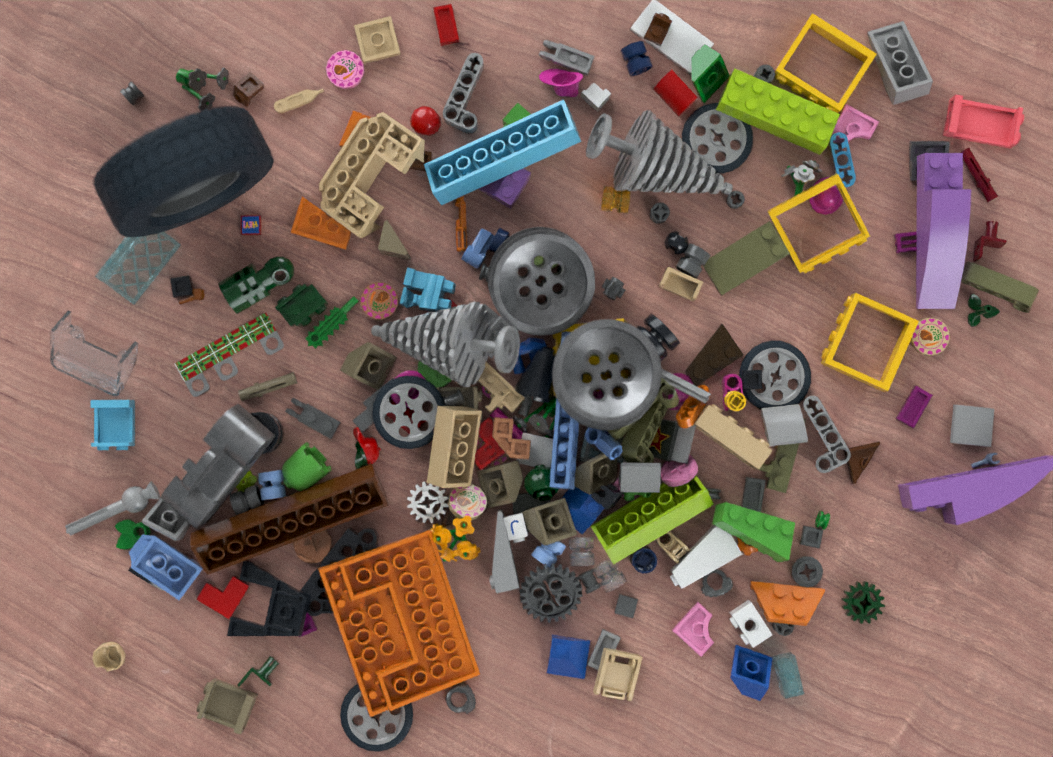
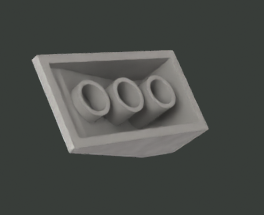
[867,21,933,105]
[489,509,520,594]

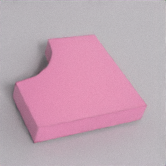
[832,104,879,146]
[672,601,714,657]

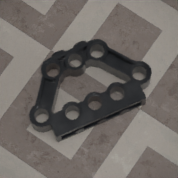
[300,527,379,616]

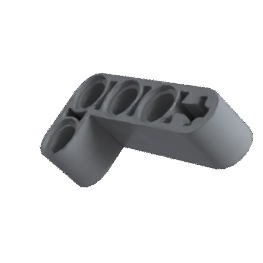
[443,53,484,134]
[803,395,851,473]

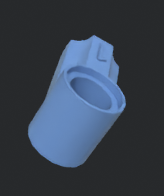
[461,228,494,269]
[585,427,623,460]

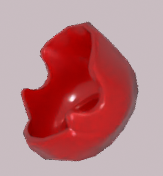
[410,106,441,136]

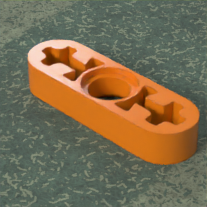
[676,385,710,428]

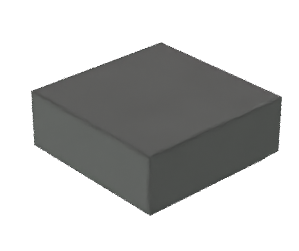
[800,525,823,549]
[614,594,638,618]

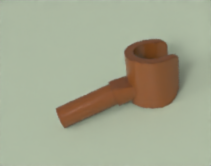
[179,289,205,305]

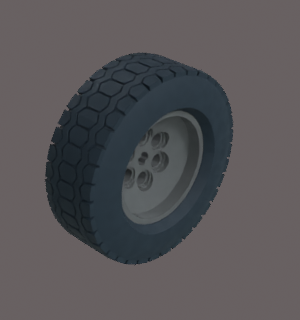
[93,106,274,237]

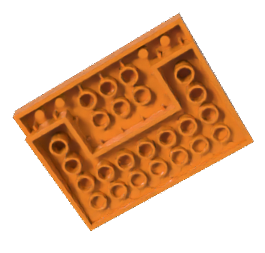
[318,529,480,717]

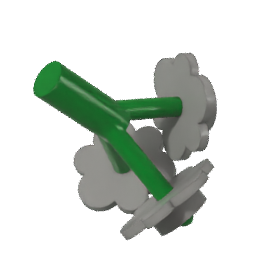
[781,160,823,196]

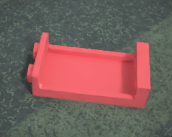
[943,95,1024,149]

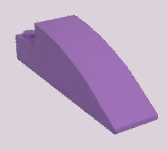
[916,153,971,309]
[898,455,1053,525]

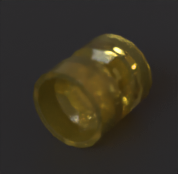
[601,186,631,214]

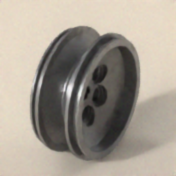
[488,227,595,335]
[552,319,662,430]

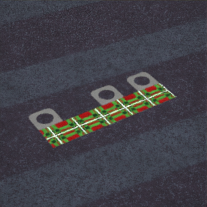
[175,313,284,397]

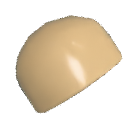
[92,642,125,672]

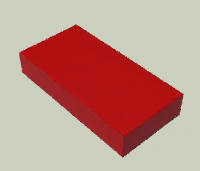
[433,4,459,46]

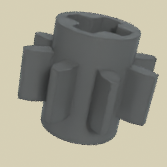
[602,277,626,301]

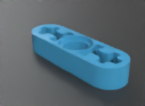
[829,132,856,187]

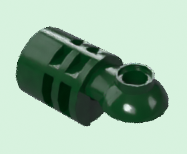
[218,257,294,314]

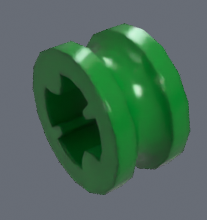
[815,511,830,530]

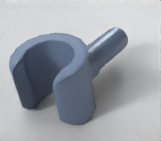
[971,453,1000,468]

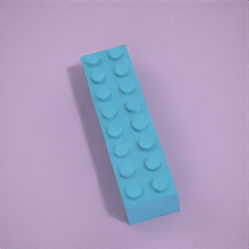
[424,99,582,205]

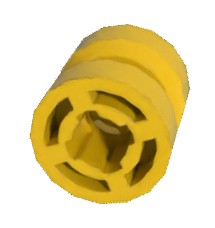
[724,391,746,411]

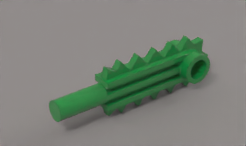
[305,296,359,349]

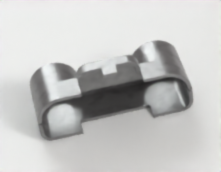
[161,404,275,530]

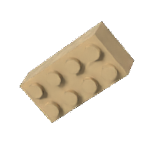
[694,404,772,470]
[427,406,482,488]

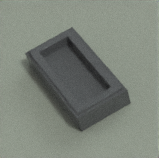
[741,477,766,512]

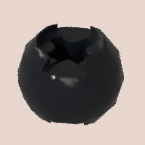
[664,231,689,255]

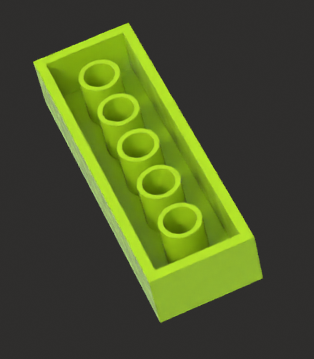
[715,68,840,155]
[591,475,714,565]

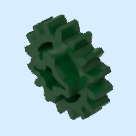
[841,581,885,624]

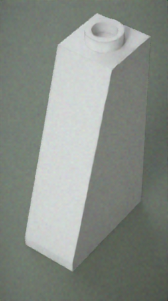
[670,525,742,589]

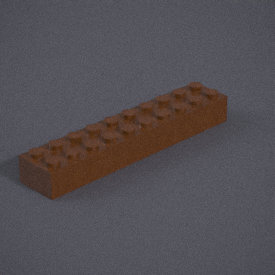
[190,464,389,575]

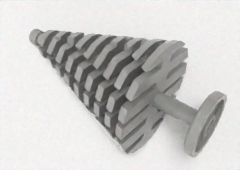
[586,110,733,195]
[371,302,520,387]

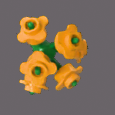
[430,515,481,563]

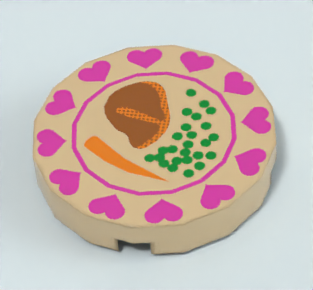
[911,317,950,356]
[448,484,487,520]

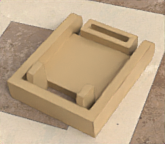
[593,648,643,701]

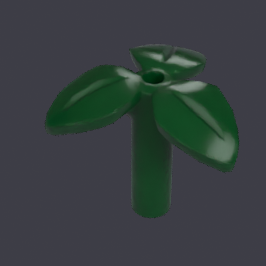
[967,294,1000,327]

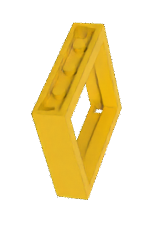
[775,13,877,113]
[767,174,870,274]
[820,293,919,392]

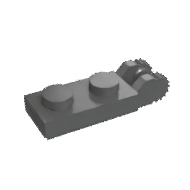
[285,398,341,439]

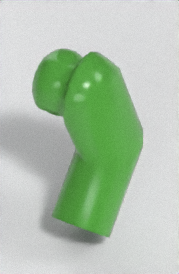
[624,492,652,501]

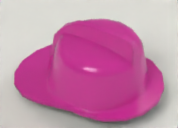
[539,69,583,97]

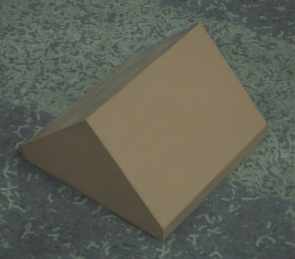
[378,221,411,260]

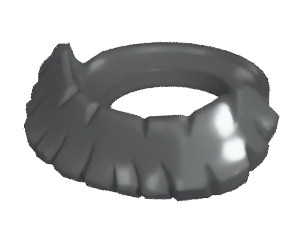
[701,569,733,597]
[446,682,476,714]

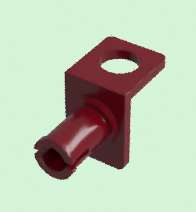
[973,221,1007,262]

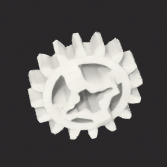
[407,481,449,523]

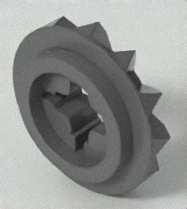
[792,556,823,587]

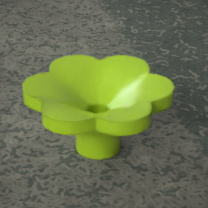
[236,470,257,492]

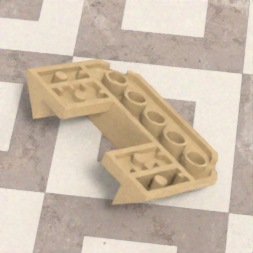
[319,112,425,238]

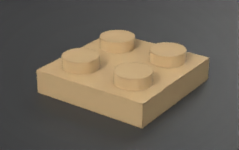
[354,16,401,64]

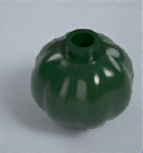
[524,464,559,501]

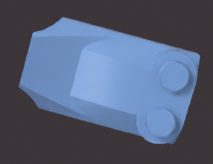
[129,534,203,600]

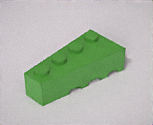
[712,502,795,562]

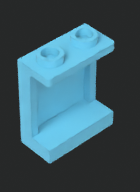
[91,400,135,450]

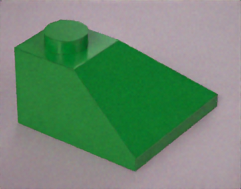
[691,44,730,103]

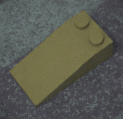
[702,221,790,296]

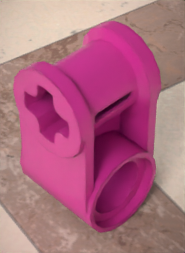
[722,374,745,411]

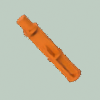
[455,195,467,252]

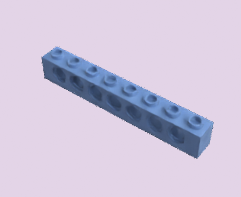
[550,332,583,490]

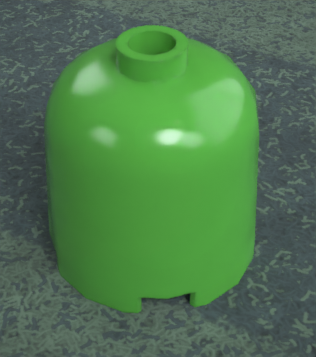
[282,442,332,491]

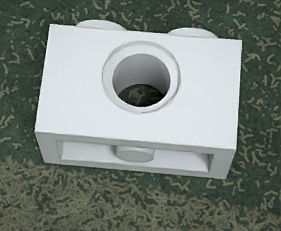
[729,600,772,648]

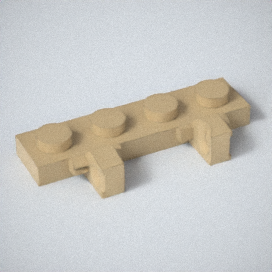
[461,362,525,414]

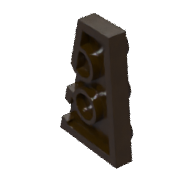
[685,323,744,386]

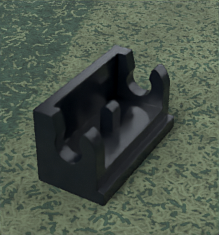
[590,484,624,510]

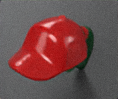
[353,427,381,470]

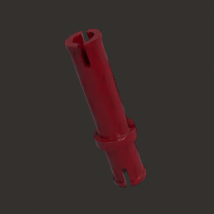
[960,147,998,203]

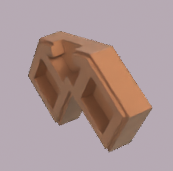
[492,417,531,460]

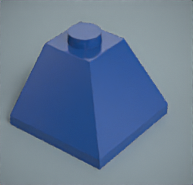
[561,486,604,535]
[547,634,590,679]
[730,645,773,701]

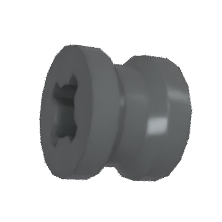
[754,64,775,83]
[120,81,145,105]
[649,203,670,224]
[772,622,794,636]

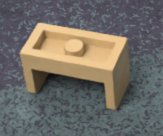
[658,267,703,302]

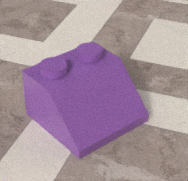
[479,168,531,209]

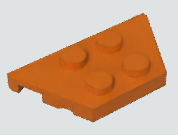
[750,581,825,626]

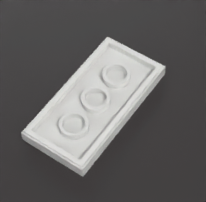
[630,0,714,75]

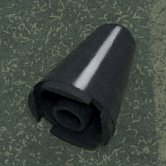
[515,346,556,403]

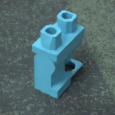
[400,268,456,312]

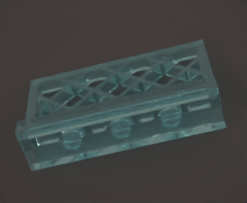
[95,231,181,305]

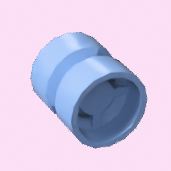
[257,470,286,500]
[531,541,567,568]

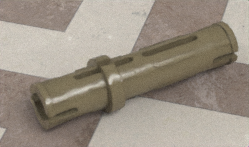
[238,372,297,402]

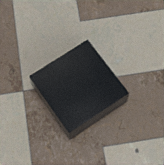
[170,276,193,298]
[742,370,762,390]

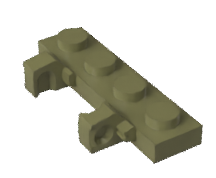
[759,419,806,493]

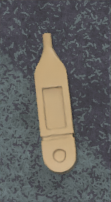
[274,89,324,114]

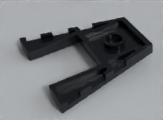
[227,560,310,636]

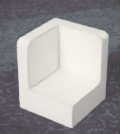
[581,83,611,112]

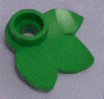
[115,519,151,550]

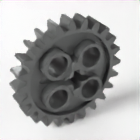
[519,563,583,623]

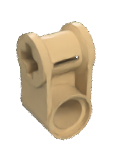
[655,531,690,564]

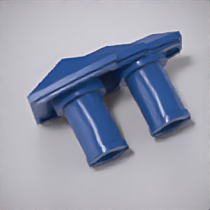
[514,338,547,374]

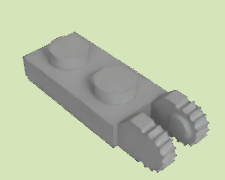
[539,40,595,76]

